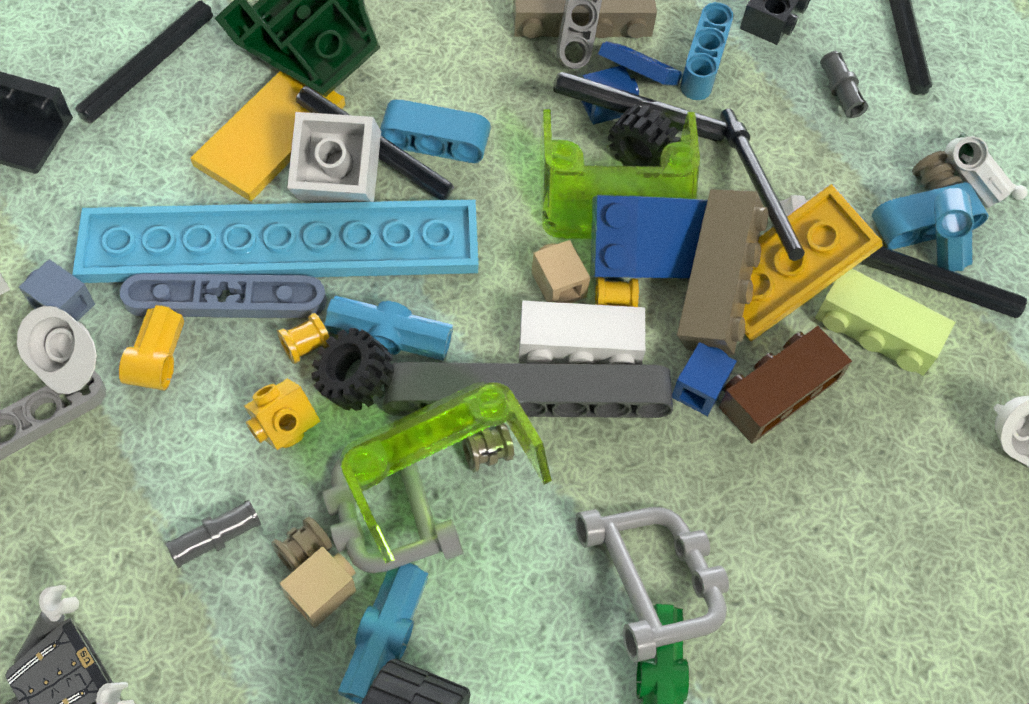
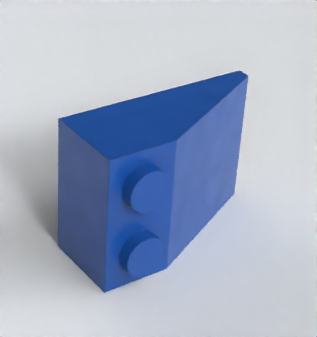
[590,195,708,278]

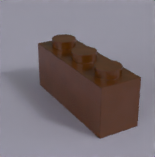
[719,326,852,444]

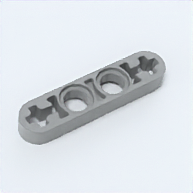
[0,371,106,460]

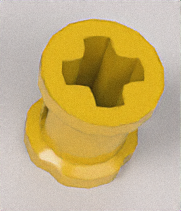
[595,277,639,307]
[277,313,330,364]

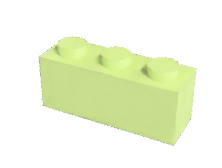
[815,269,956,376]

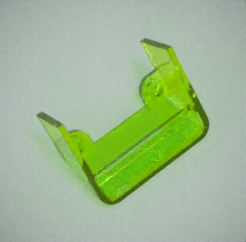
[540,109,700,239]
[340,382,552,563]

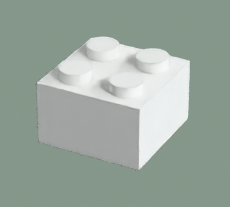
[287,112,381,203]

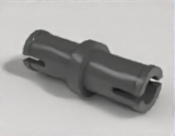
[820,51,868,118]
[165,500,261,568]

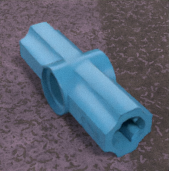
[324,296,453,361]
[338,563,428,704]

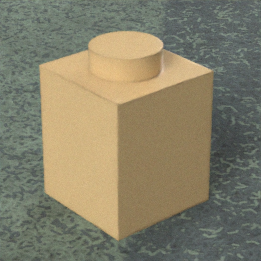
[531,240,590,303]
[279,546,356,629]

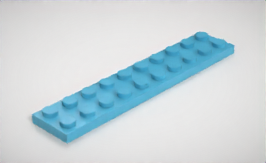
[72,200,479,283]

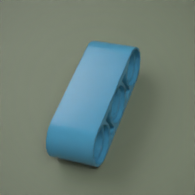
[680,2,733,100]
[380,99,491,163]
[871,182,989,250]

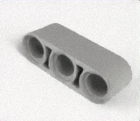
[556,0,602,69]

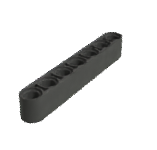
[383,362,673,418]

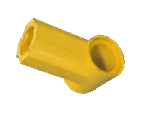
[119,305,185,391]

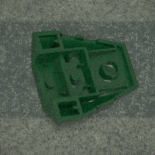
[215,0,380,97]

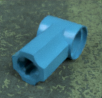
[934,188,974,271]

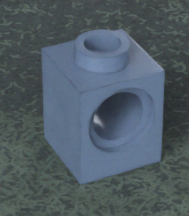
[19,259,95,321]

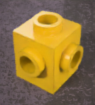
[244,378,321,450]

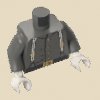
[5,585,135,704]

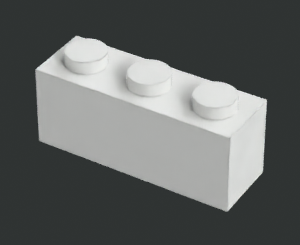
[519,301,646,365]

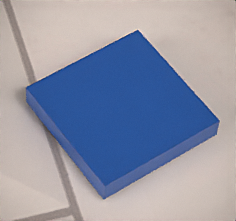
[598,41,683,86]

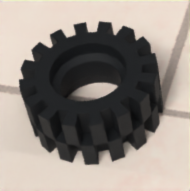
[608,105,681,178]
[311,328,394,411]

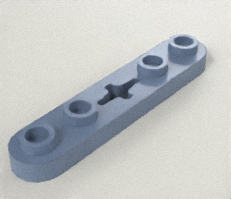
[120,273,327,318]

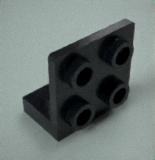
[0,71,73,174]

